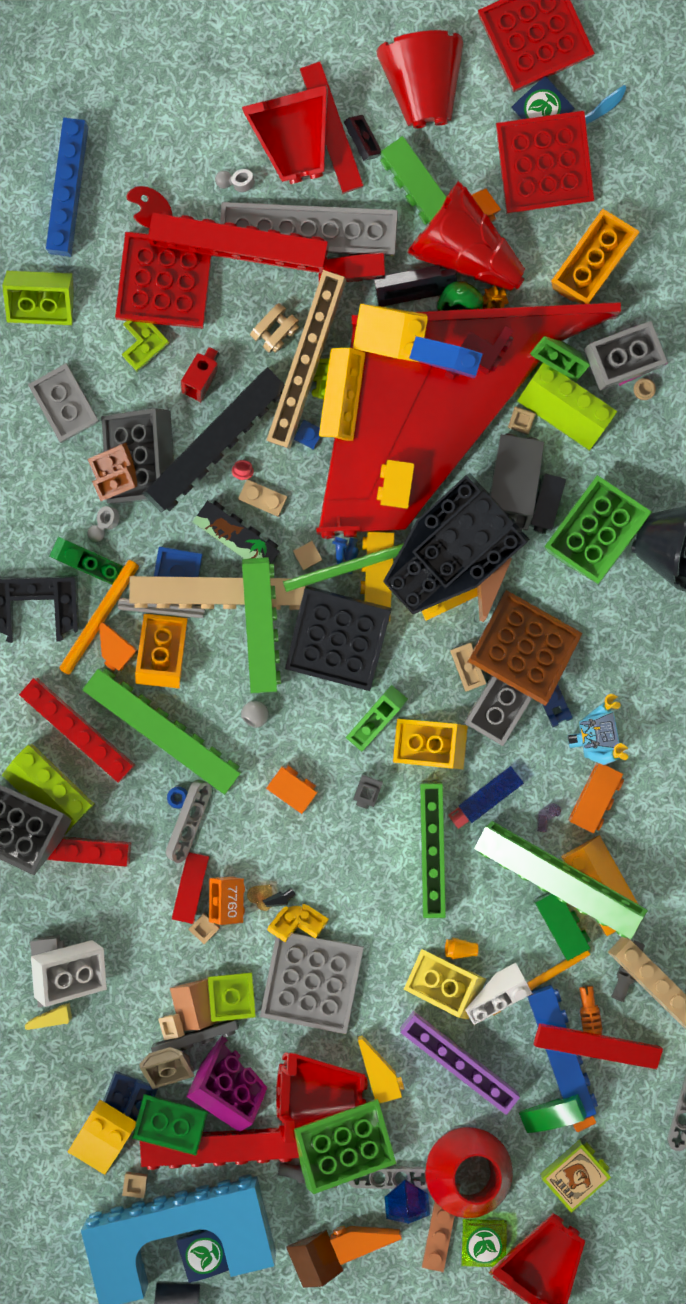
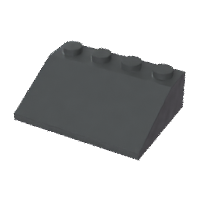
[101,408,174,504]
[0,785,72,875]

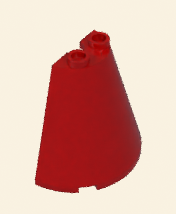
[376,30,464,129]
[242,85,328,184]
[276,1052,368,1143]
[488,1213,585,1304]

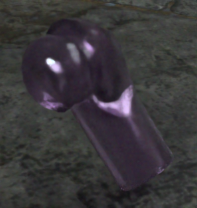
[536,803,562,832]

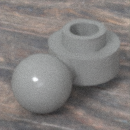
[215,169,255,192]
[87,506,120,542]

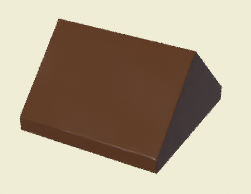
[286,1229,344,1288]

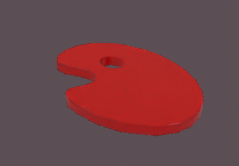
[126,186,172,229]

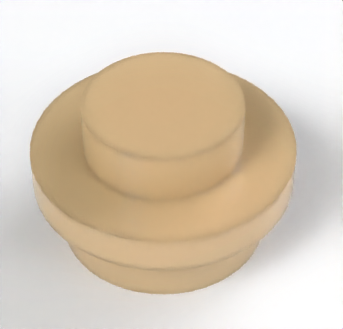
[633,378,656,400]

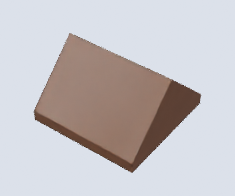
[170,978,220,1031]

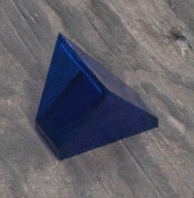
[384,1180,430,1224]

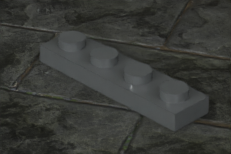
[151,1019,239,1052]

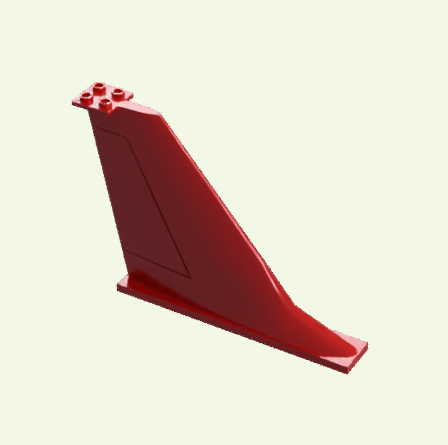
[316,302,621,539]

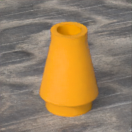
[445,937,478,960]

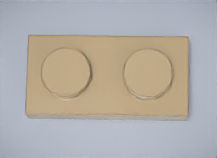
[238,479,287,517]
[450,643,486,692]

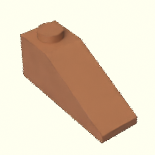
[477,558,512,622]

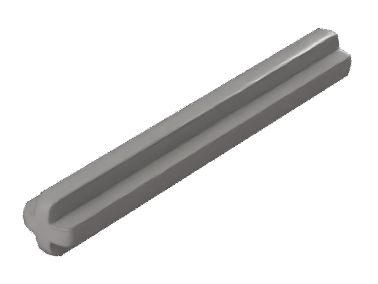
[118,598,205,618]

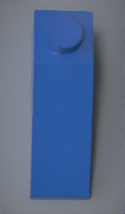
[409,336,483,379]

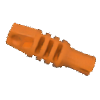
[579,986,603,1035]

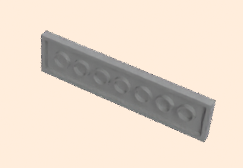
[220,202,398,256]

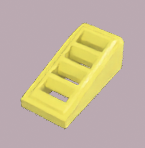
[25,1002,72,1030]

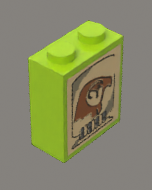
[540,1139,611,1213]

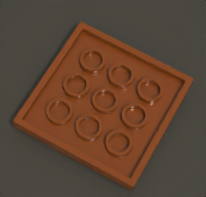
[467,590,583,706]

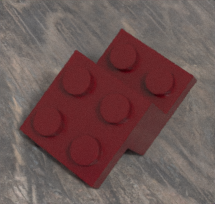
[445,326,514,380]

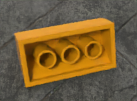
[551,209,640,304]
[561,835,639,936]

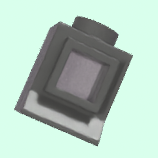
[353,774,383,809]

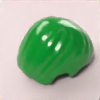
[437,281,484,311]

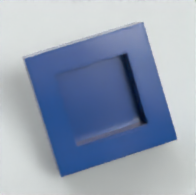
[294,420,320,450]

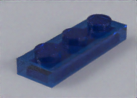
[458,765,524,823]

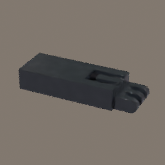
[374,265,457,307]

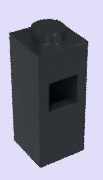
[529,473,567,534]

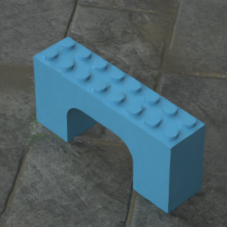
[81,1174,276,1304]

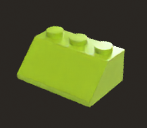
[2,270,74,325]

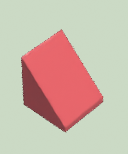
[448,807,469,829]

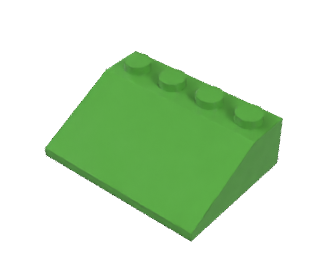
[544,475,652,585]
[294,1099,396,1195]

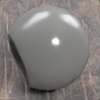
[241,700,269,728]

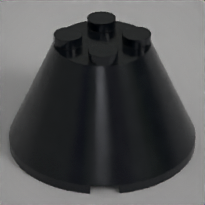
[631,506,686,591]

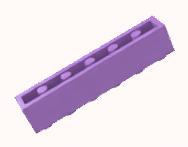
[400,1010,520,1115]

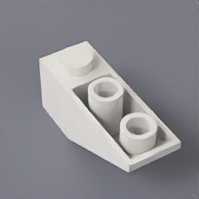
[465,963,532,1025]

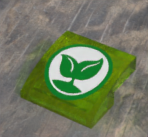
[461,1219,507,1267]

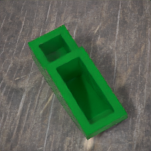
[519,1094,587,1133]

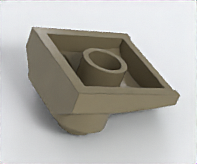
[139,1047,195,1089]

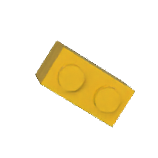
[377,460,414,509]

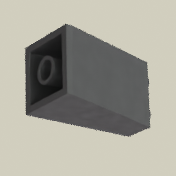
[489,434,544,530]

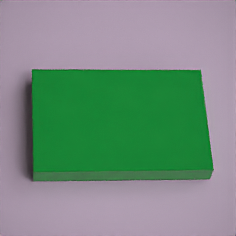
[132,1094,208,1156]

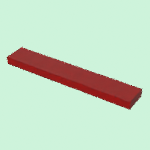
[300,61,363,194]
[533,1023,663,1070]

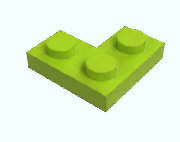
[122,321,169,372]

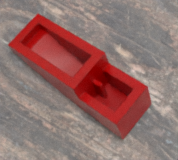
[318,253,385,282]
[172,852,209,924]

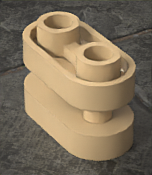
[250,303,299,353]

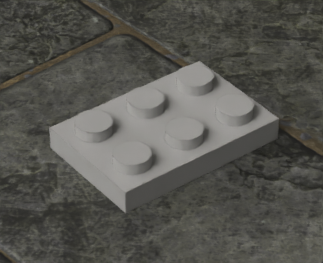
[28,363,99,443]

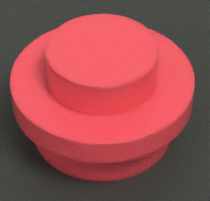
[232,460,254,480]

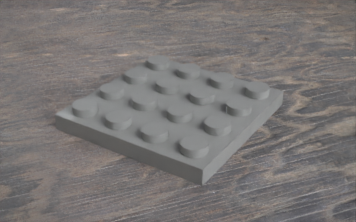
[260,932,364,1034]

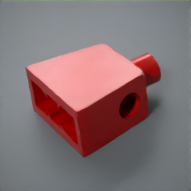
[181,347,220,403]

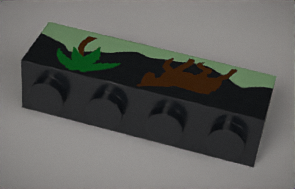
[192,500,281,564]

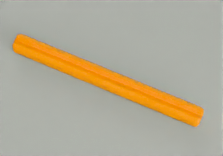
[59,560,139,675]

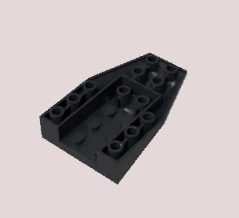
[383,473,530,614]

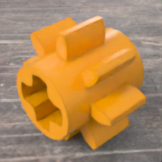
[483,286,509,309]

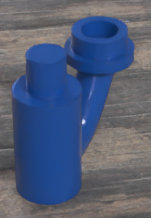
[332,537,359,574]

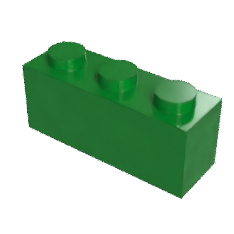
[533,892,591,961]

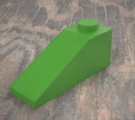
[530,336,590,382]
[345,684,408,752]

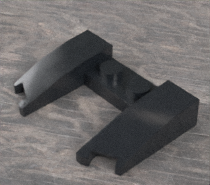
[0,575,79,643]

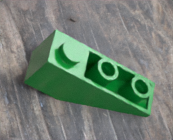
[49,536,123,585]

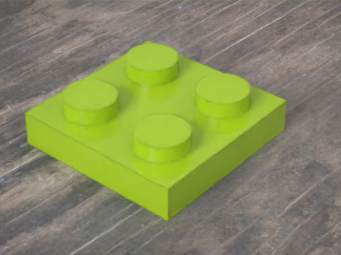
[207,973,256,1022]

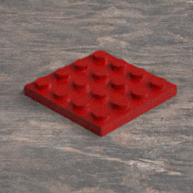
[478,0,595,92]
[495,111,594,214]
[115,232,212,329]

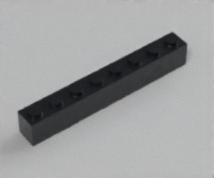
[142,367,285,513]

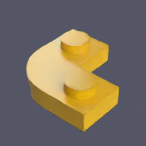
[267,904,329,942]

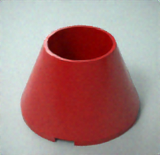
[425,1127,513,1218]

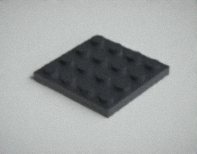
[285,586,392,691]

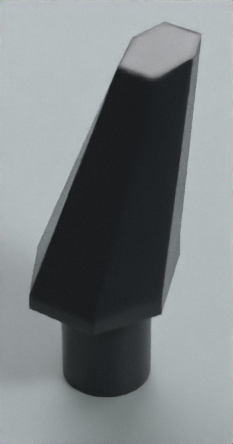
[262,888,296,907]

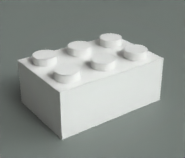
[31,940,107,1007]

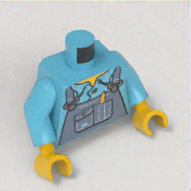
[568,694,628,765]

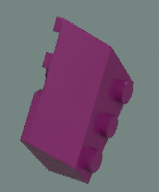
[186,1035,268,1132]

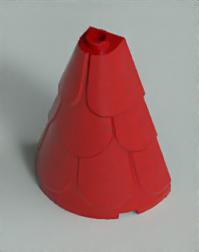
[407,181,525,291]

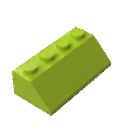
[517,363,617,451]
[2,743,95,836]

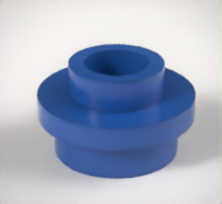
[167,787,188,809]

